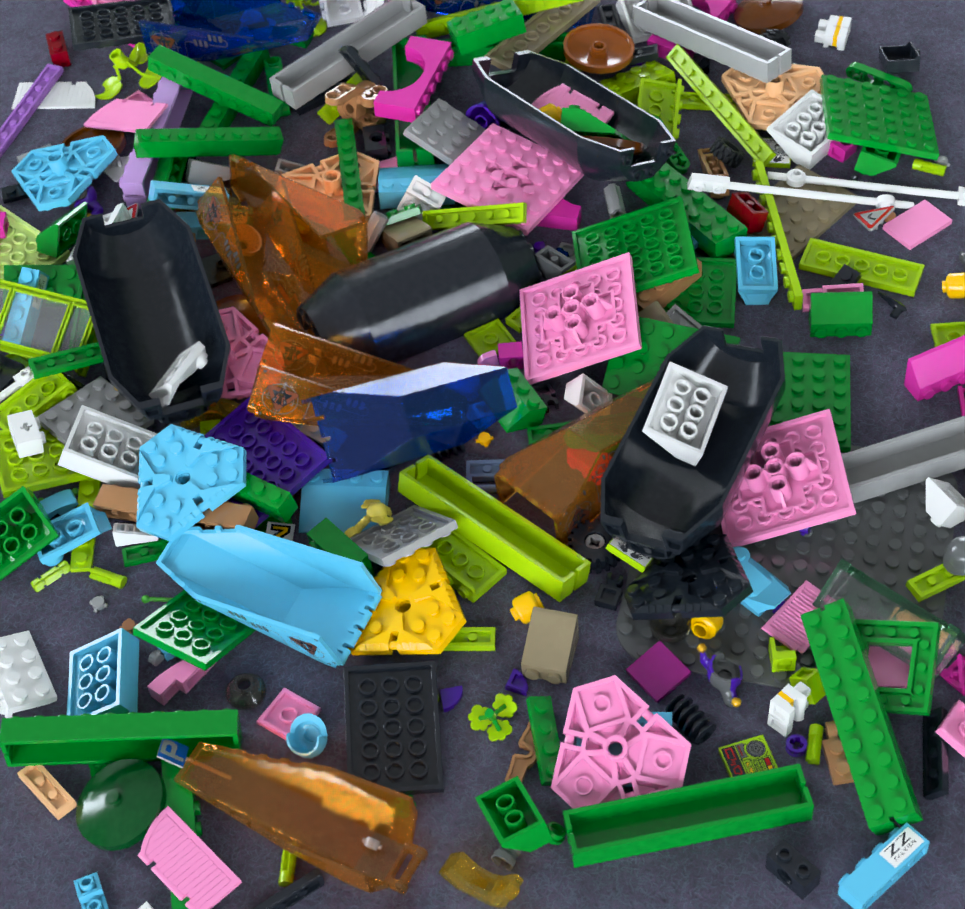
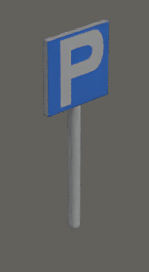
[157,739,232,781]

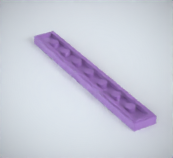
[0,64,64,158]

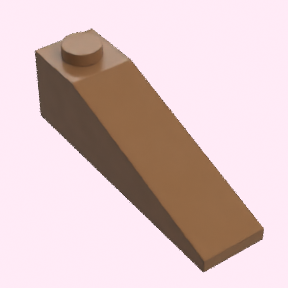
[697,148,729,199]

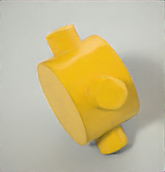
[476,432,494,448]

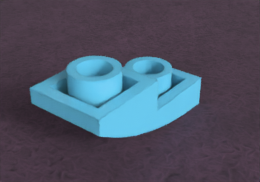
[40,489,79,519]
[74,872,109,909]

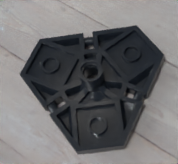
[622,534,753,620]

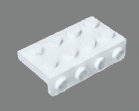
[319,0,364,27]
[0,631,57,718]

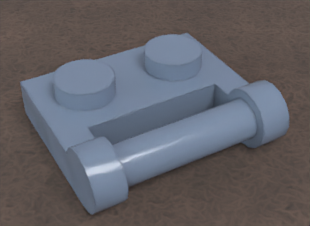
[466,459,509,494]

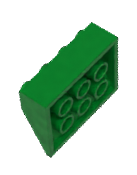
[561,105,632,141]
[0,486,59,581]

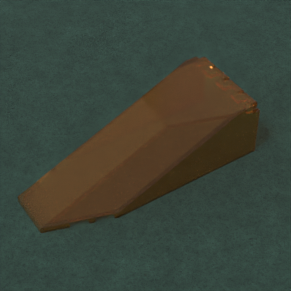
[229,154,368,290]

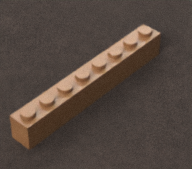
[93,484,259,530]

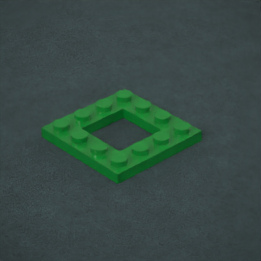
[855,619,941,716]

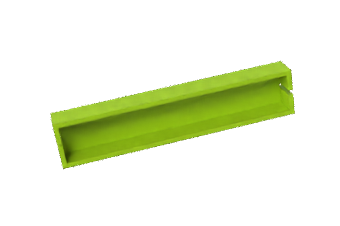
[398,454,591,602]

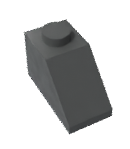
[534,245,576,280]

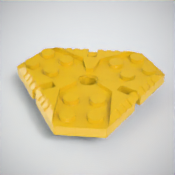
[348,547,467,656]

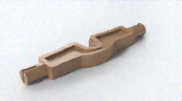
[505,720,537,783]

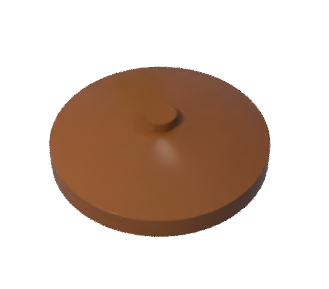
[563,23,634,74]

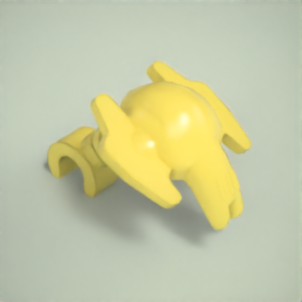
[344,499,393,538]

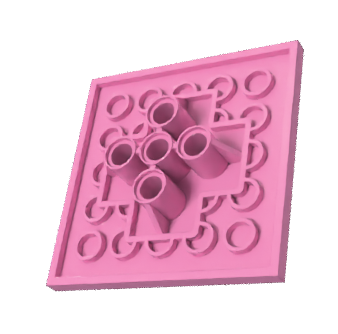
[431,123,584,236]
[519,252,642,385]
[721,409,856,547]

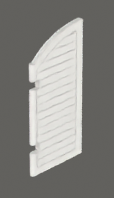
[12,82,96,109]

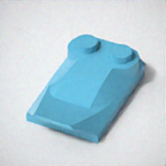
[734,237,778,305]
[37,502,112,567]
[733,546,791,617]

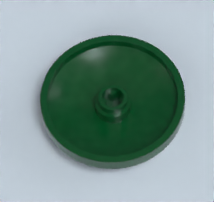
[76,759,167,851]

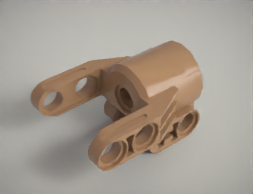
[324,80,388,148]

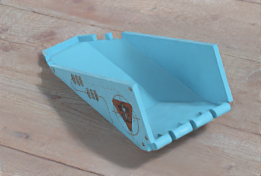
[156,525,382,668]

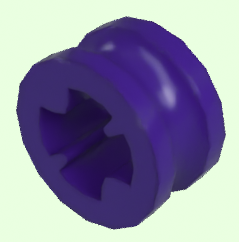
[785,734,807,757]

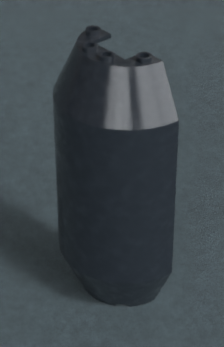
[472,50,676,182]
[73,199,230,423]
[296,222,543,372]
[601,326,786,559]

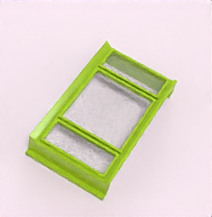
[0,279,98,377]

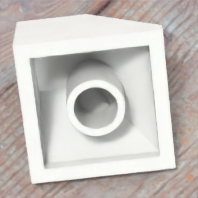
[564,374,612,418]
[926,477,965,528]

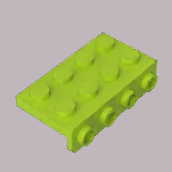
[600,60,676,105]
[637,78,684,140]
[0,373,78,430]
[421,530,507,603]

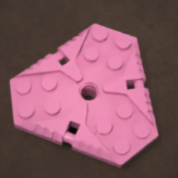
[210,306,286,406]
[551,675,691,809]

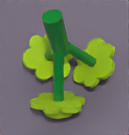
[468,693,518,741]

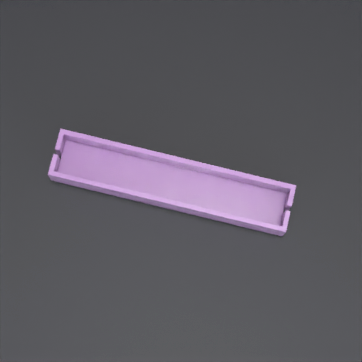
[119,77,193,209]

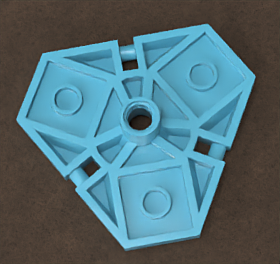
[11,135,118,211]
[136,424,247,542]

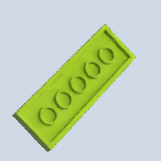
[798,238,925,297]

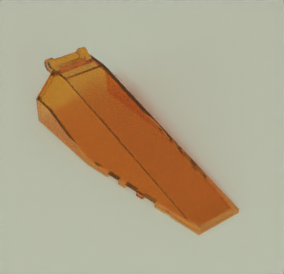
[174,742,428,895]

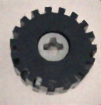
[567,518,621,574]

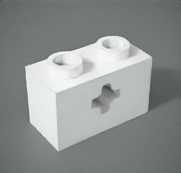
[7,410,46,458]

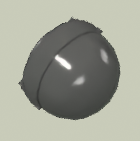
[943,536,965,576]

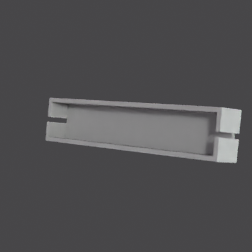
[269,0,427,109]
[633,0,792,83]
[842,416,965,503]

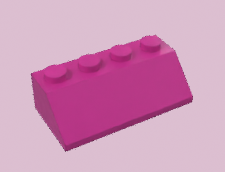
[904,335,965,401]

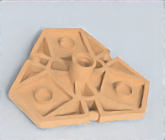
[721,64,824,130]
[275,152,380,232]

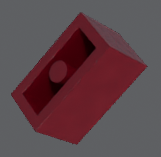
[45,30,71,68]
[726,192,769,234]

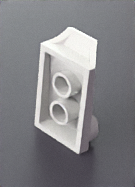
[149,341,208,408]

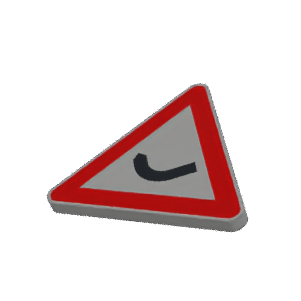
[853,206,895,231]

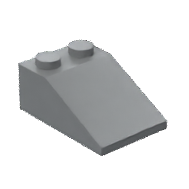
[185,158,247,186]

